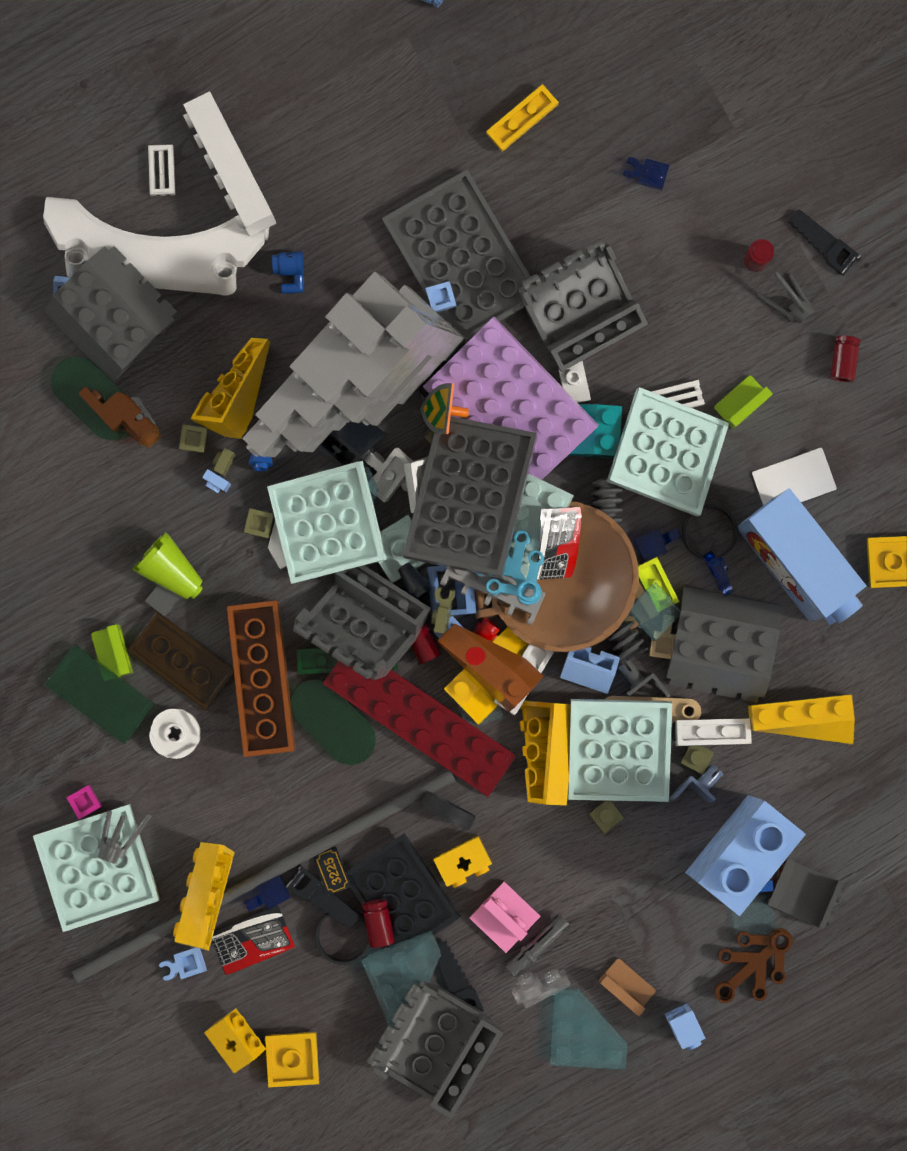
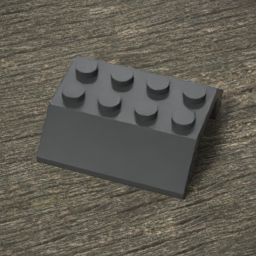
[518,239,648,372]
[44,246,177,383]
[293,565,431,680]
[666,586,781,703]
[367,981,504,1119]

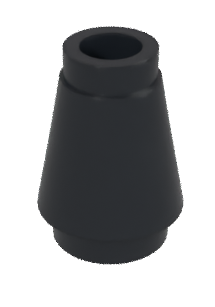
[397,562,432,600]

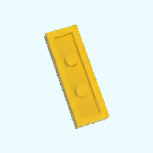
[486,84,559,152]

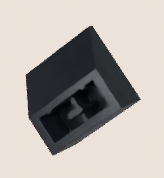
[317,421,386,467]

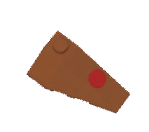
[437,624,543,712]

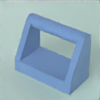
[427,566,476,617]

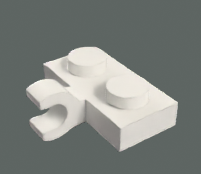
[364,448,413,503]

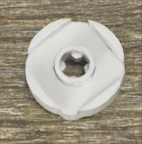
[149,709,200,759]

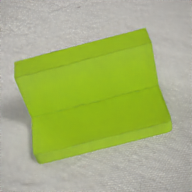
[714,375,773,430]
[91,624,133,681]

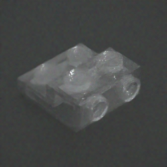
[511,969,571,1009]

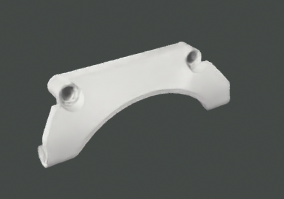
[43,197,269,296]

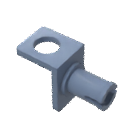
[669,764,723,804]

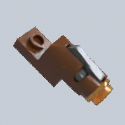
[79,386,162,449]

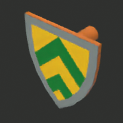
[420,383,469,434]

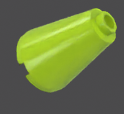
[132,532,203,600]

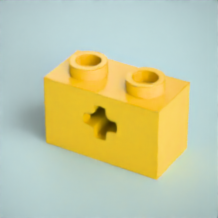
[433,836,492,888]
[204,1008,266,1073]

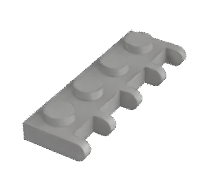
[440,567,546,625]

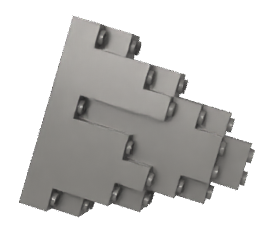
[242,271,468,457]

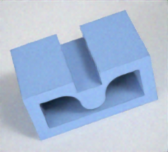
[560,647,620,694]
[665,1003,706,1050]

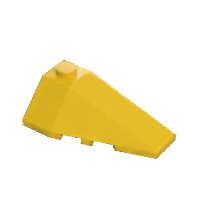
[191,338,270,439]
[444,627,529,725]

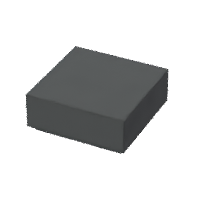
[145,585,181,617]

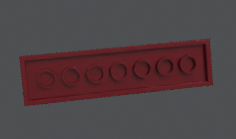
[323,661,516,797]

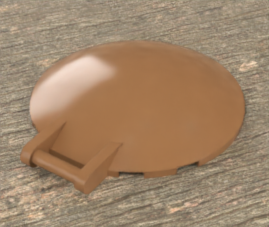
[474,502,639,652]

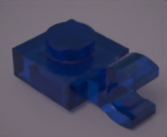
[634,528,681,562]
[245,875,291,912]

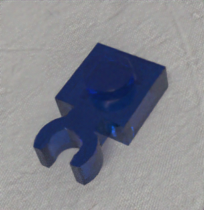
[623,157,669,191]
[703,551,734,596]

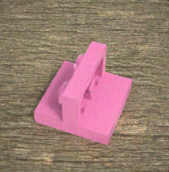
[469,881,540,953]

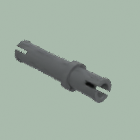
[505,914,571,978]

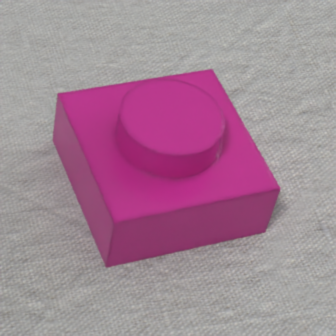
[67,785,102,819]

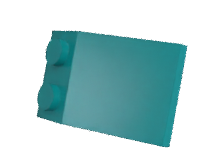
[568,404,622,459]

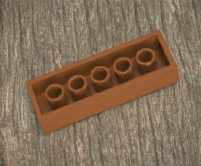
[227,600,296,757]

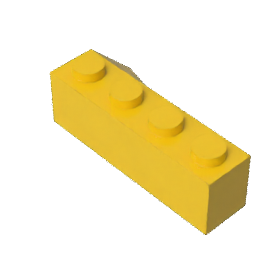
[748,695,855,744]
[519,701,571,805]
[173,842,235,951]

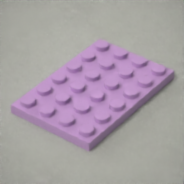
[423,317,599,480]

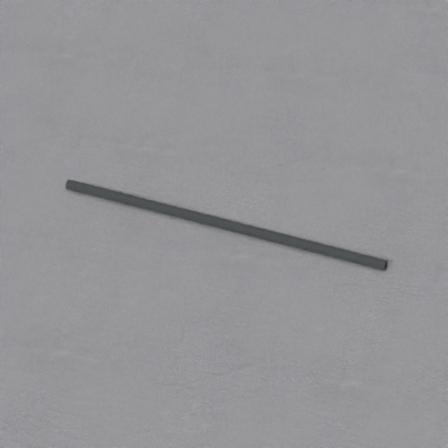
[72,771,456,983]

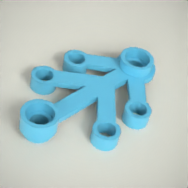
[475,530,544,605]

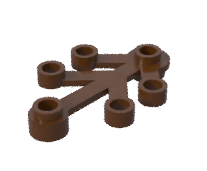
[714,928,793,1003]

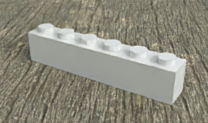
[183,91,276,236]

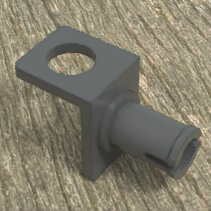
[618,658,671,698]

